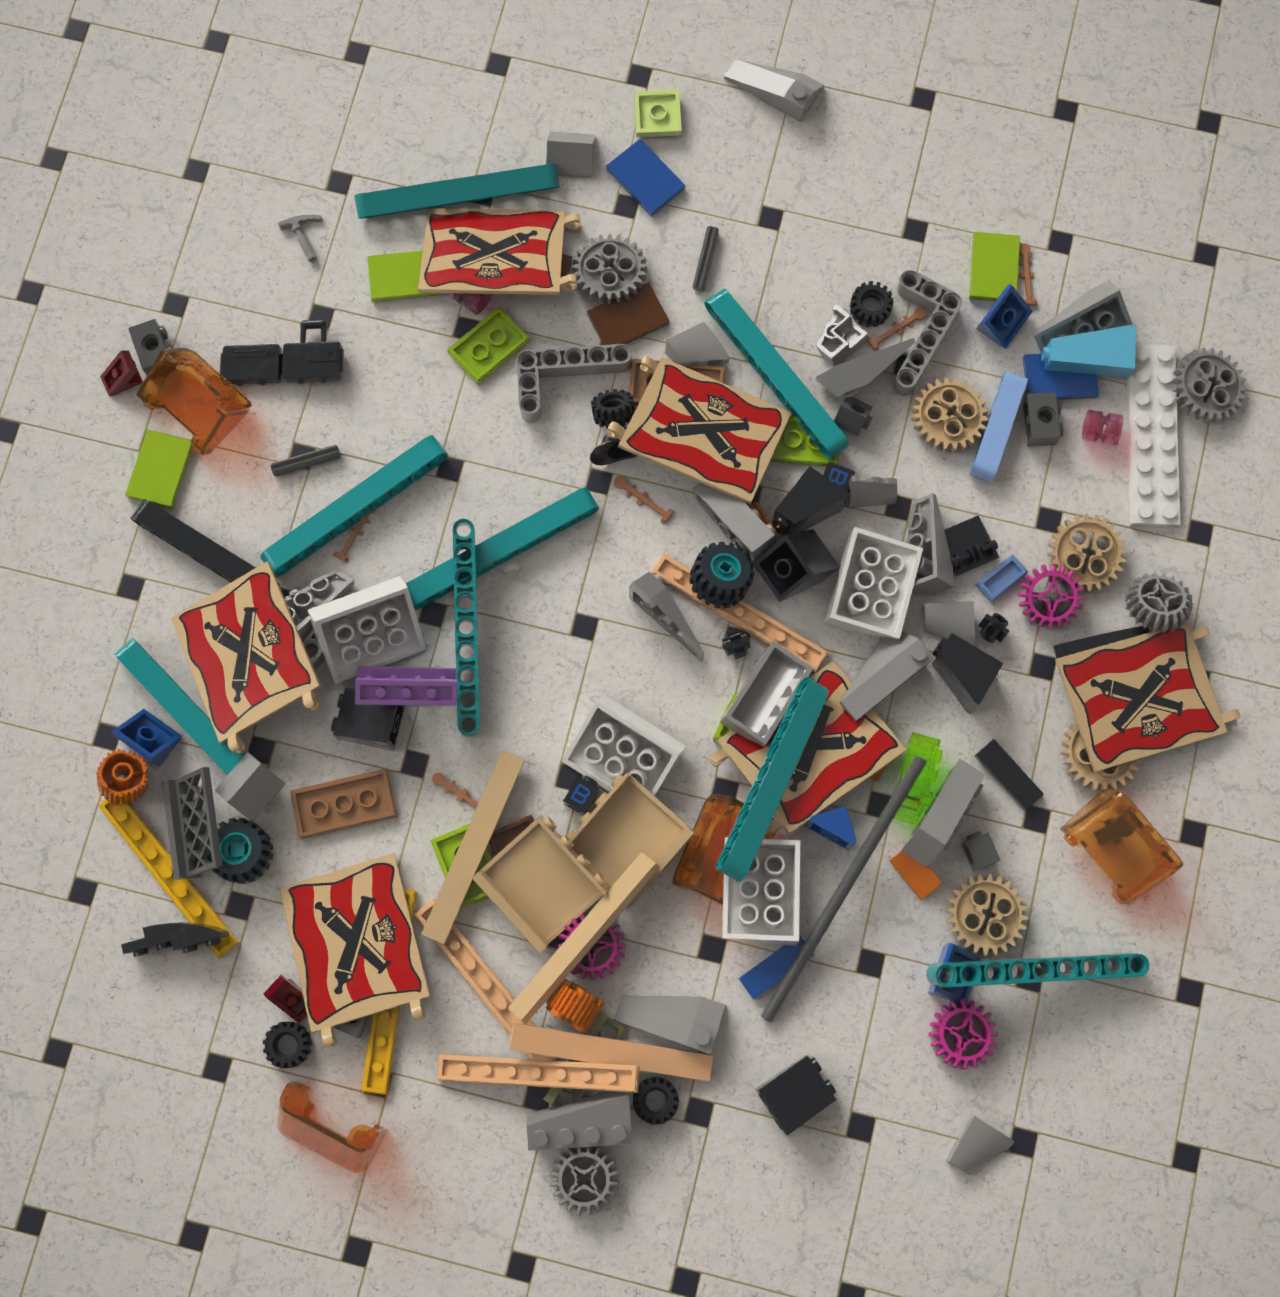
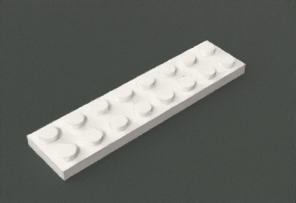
[1127,344,1180,527]

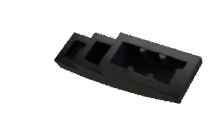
[1053,626,1150,659]

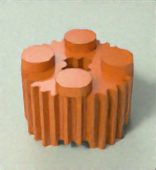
[96,749,148,806]
[545,978,605,1033]

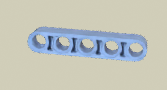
[969,371,1028,483]

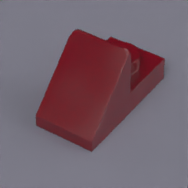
[100,350,142,396]
[263,975,307,1023]

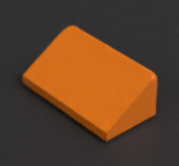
[889,851,942,900]

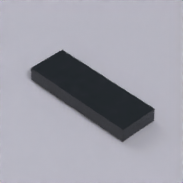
[974,739,1044,811]

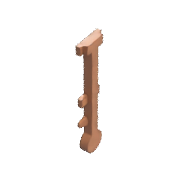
[1019,243,1038,306]
[867,307,926,351]
[614,476,674,524]
[333,509,377,563]
[432,773,478,808]

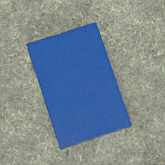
[606,139,685,216]
[1023,354,1099,400]

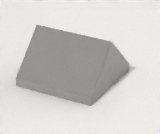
[546,131,595,178]
[215,752,286,821]

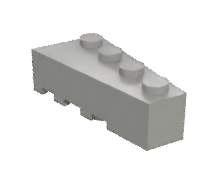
[693,483,777,574]
[901,759,985,867]
[527,1091,632,1151]

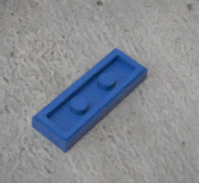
[739,934,814,1000]

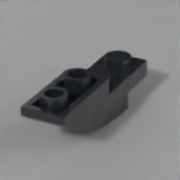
[121,922,229,957]

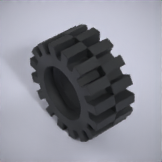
[850,281,894,327]
[591,389,635,429]
[263,1021,312,1069]
[633,1077,679,1125]

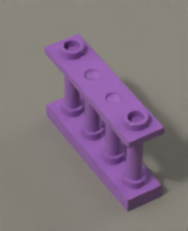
[355,666,457,706]

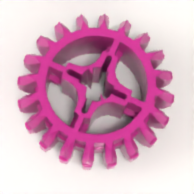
[1018,564,1085,629]
[558,913,626,981]
[928,999,998,1070]

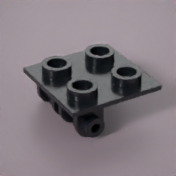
[944,515,999,576]

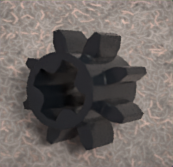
[978,613,1010,643]
[721,627,751,660]

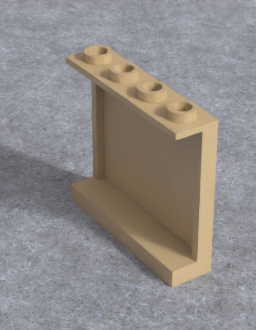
[566,773,696,909]
[472,814,609,953]

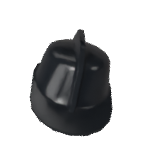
[590,427,637,466]

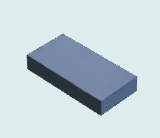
[975,554,1028,603]

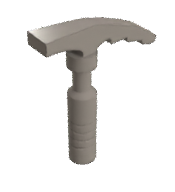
[278,214,322,262]

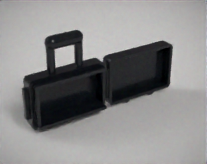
[220,319,344,387]

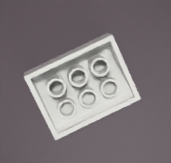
[824,527,923,640]
[307,576,426,684]
[562,695,686,796]
[722,837,800,946]

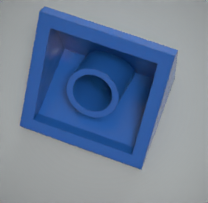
[976,284,1033,349]
[111,709,182,767]
[805,807,856,851]
[928,943,981,1004]

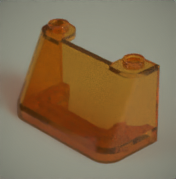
[136,348,252,455]
[1060,789,1183,905]
[673,794,776,906]
[277,1081,388,1173]

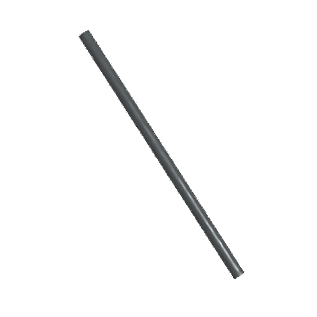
[761,755,927,1023]

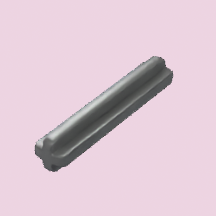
[692,226,719,292]
[271,445,340,477]

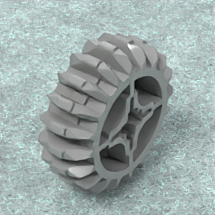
[1125,571,1193,634]
[550,1146,619,1215]

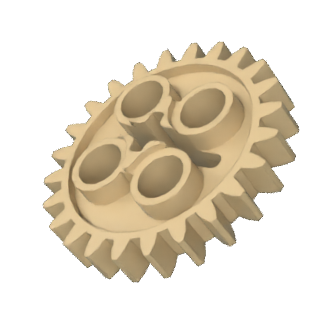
[911,377,989,453]
[1047,513,1128,592]
[1060,723,1142,792]
[945,873,1029,956]

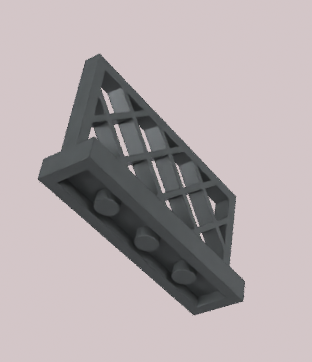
[162,767,222,880]

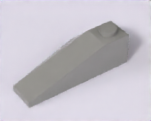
[724,59,824,122]
[1033,280,1133,354]
[816,338,915,398]
[905,493,954,595]
[285,569,354,642]
[629,572,704,661]
[840,631,935,722]
[614,996,725,1054]

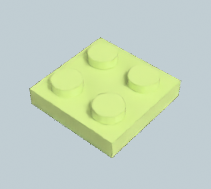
[634,90,682,137]

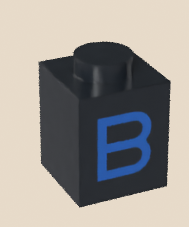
[823,461,855,493]
[563,775,600,816]

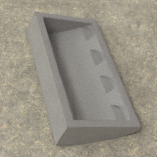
[720,641,813,746]

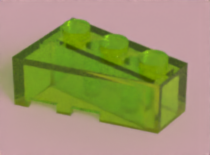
[894,732,943,825]

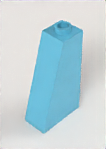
[1041,325,1136,378]

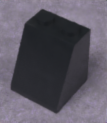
[772,466,849,535]
[753,529,840,602]
[932,633,1003,714]
[331,688,405,751]
[755,1055,836,1136]

